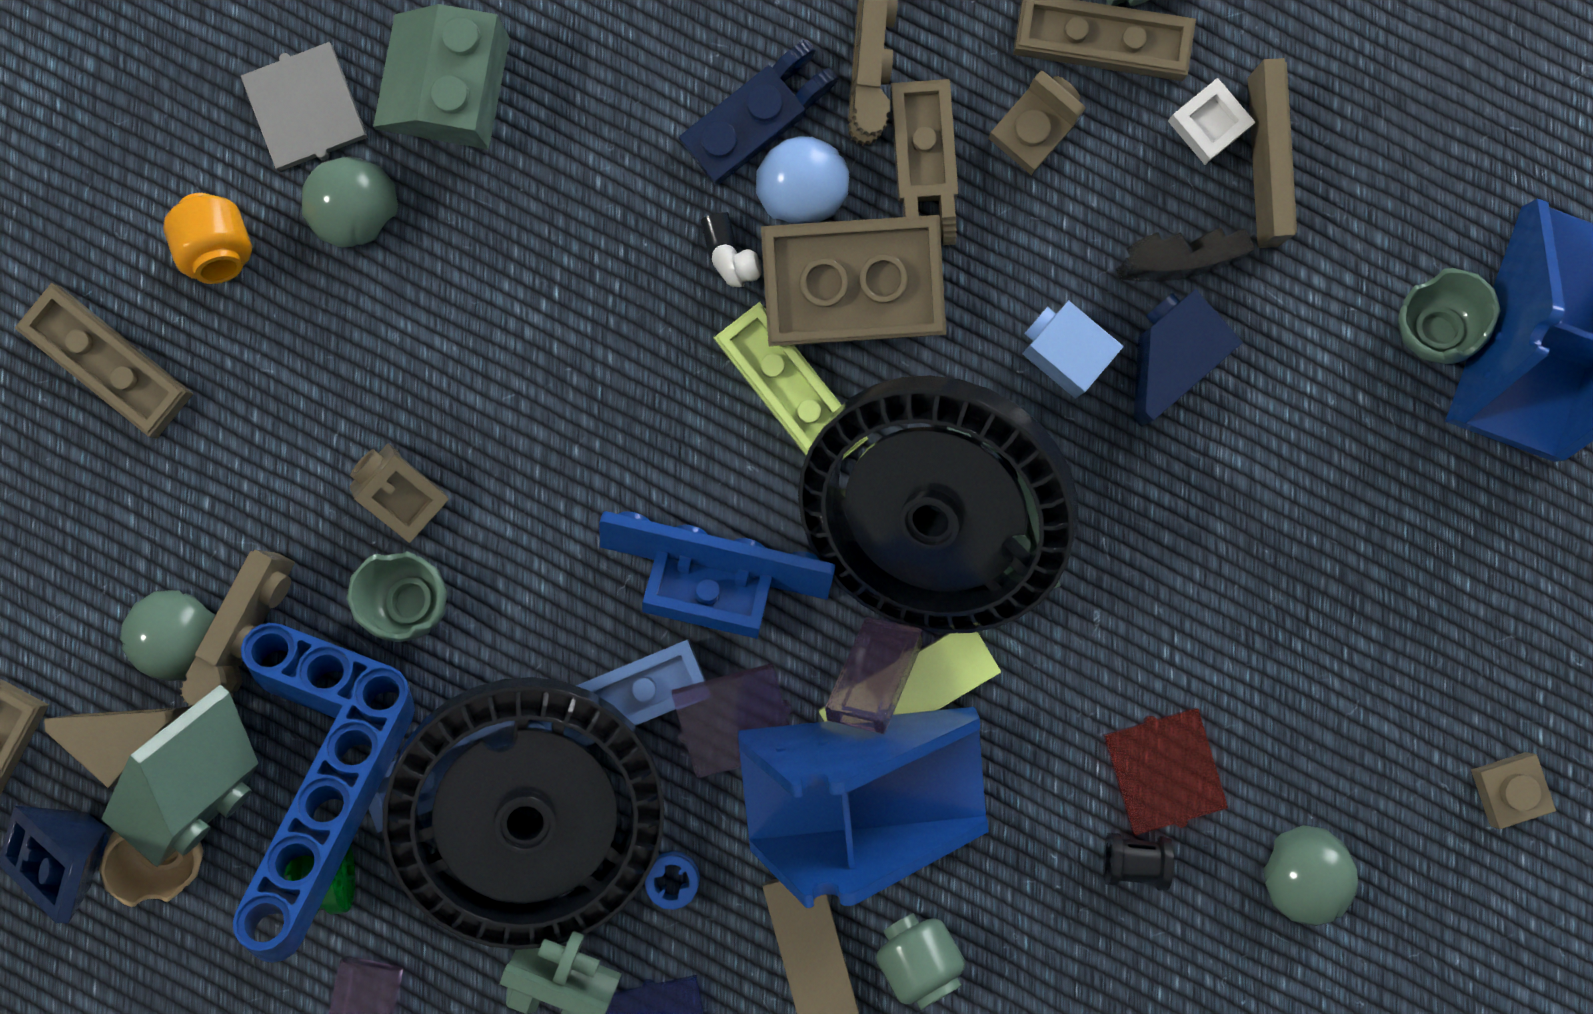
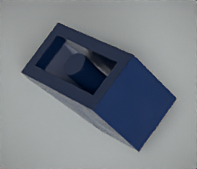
[1133,289,1244,426]

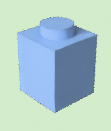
[1022,300,1124,399]

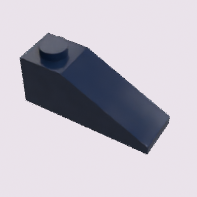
[0,806,108,924]

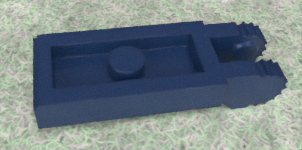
[679,40,839,186]

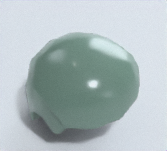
[302,157,398,248]
[1397,268,1501,364]
[347,551,448,642]
[120,590,216,681]
[1263,825,1358,926]

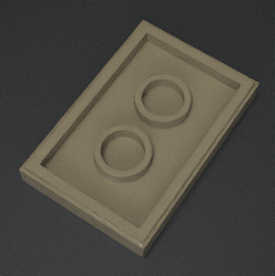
[761,215,946,347]

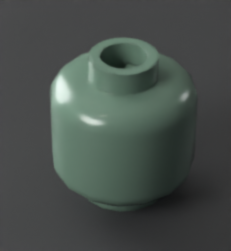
[876,913,966,1010]

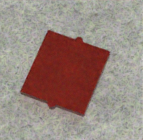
[1103,708,1228,835]

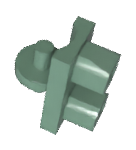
[500,931,622,1014]

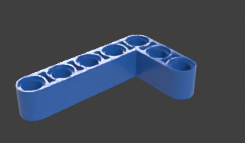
[233,623,415,963]

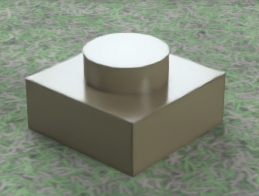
[1471,752,1556,829]

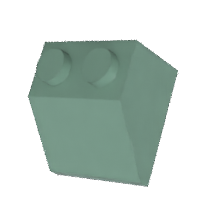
[373,4,510,150]
[101,684,258,867]

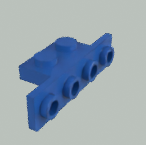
[599,511,836,639]

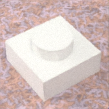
[1168,78,1255,165]

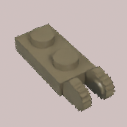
[847,0,898,146]
[890,79,958,245]
[180,549,295,707]

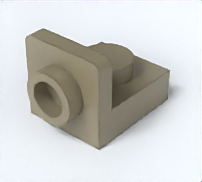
[988,70,1086,176]
[350,443,449,543]

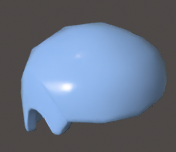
[756,136,849,224]

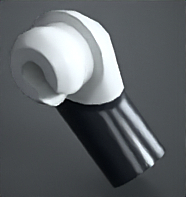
[701,212,762,287]

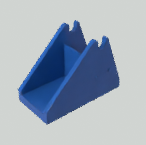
[1445,198,1593,462]
[738,707,989,908]

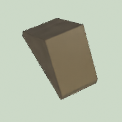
[44,707,188,788]

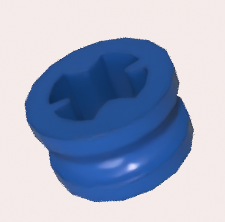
[645,851,700,910]

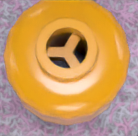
[163,193,252,284]

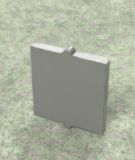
[241,42,368,172]

